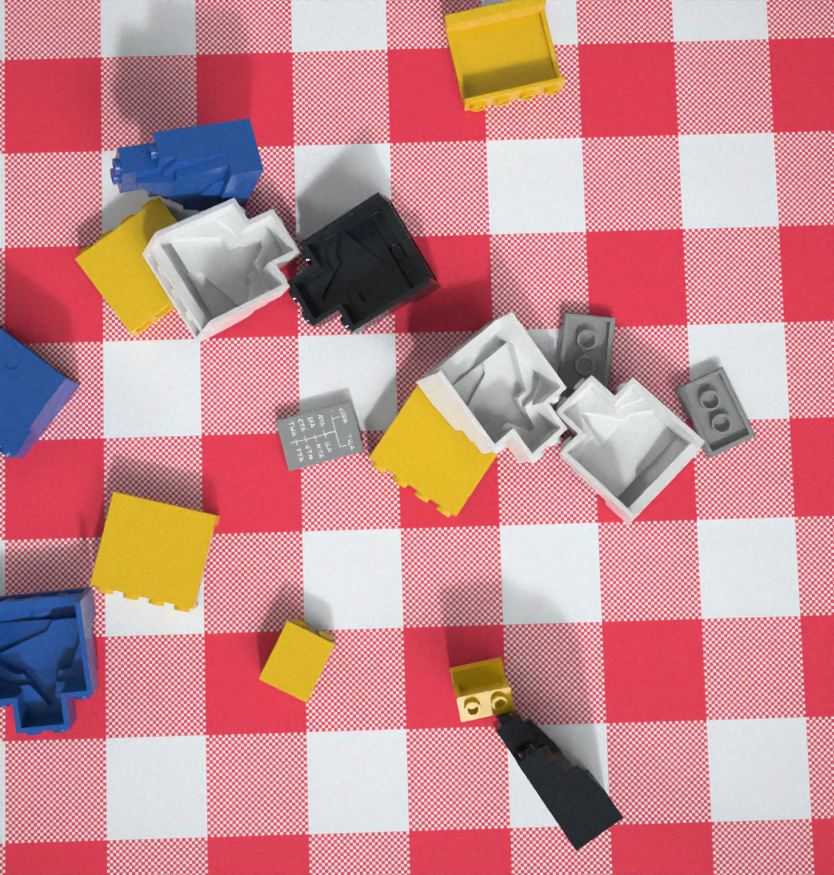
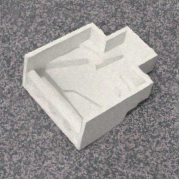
[142,198,300,344]
[416,311,567,463]
[555,375,705,525]

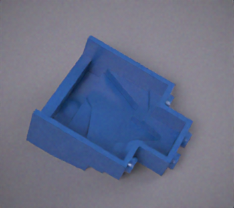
[110,118,264,211]
[0,324,80,459]
[0,587,99,736]

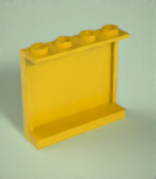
[444,0,565,112]
[75,198,178,337]
[369,385,498,518]
[90,492,220,612]

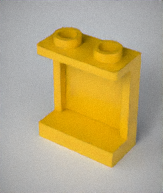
[259,618,336,703]
[450,657,515,722]

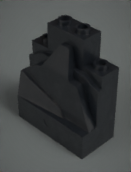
[287,192,442,333]
[493,709,623,851]

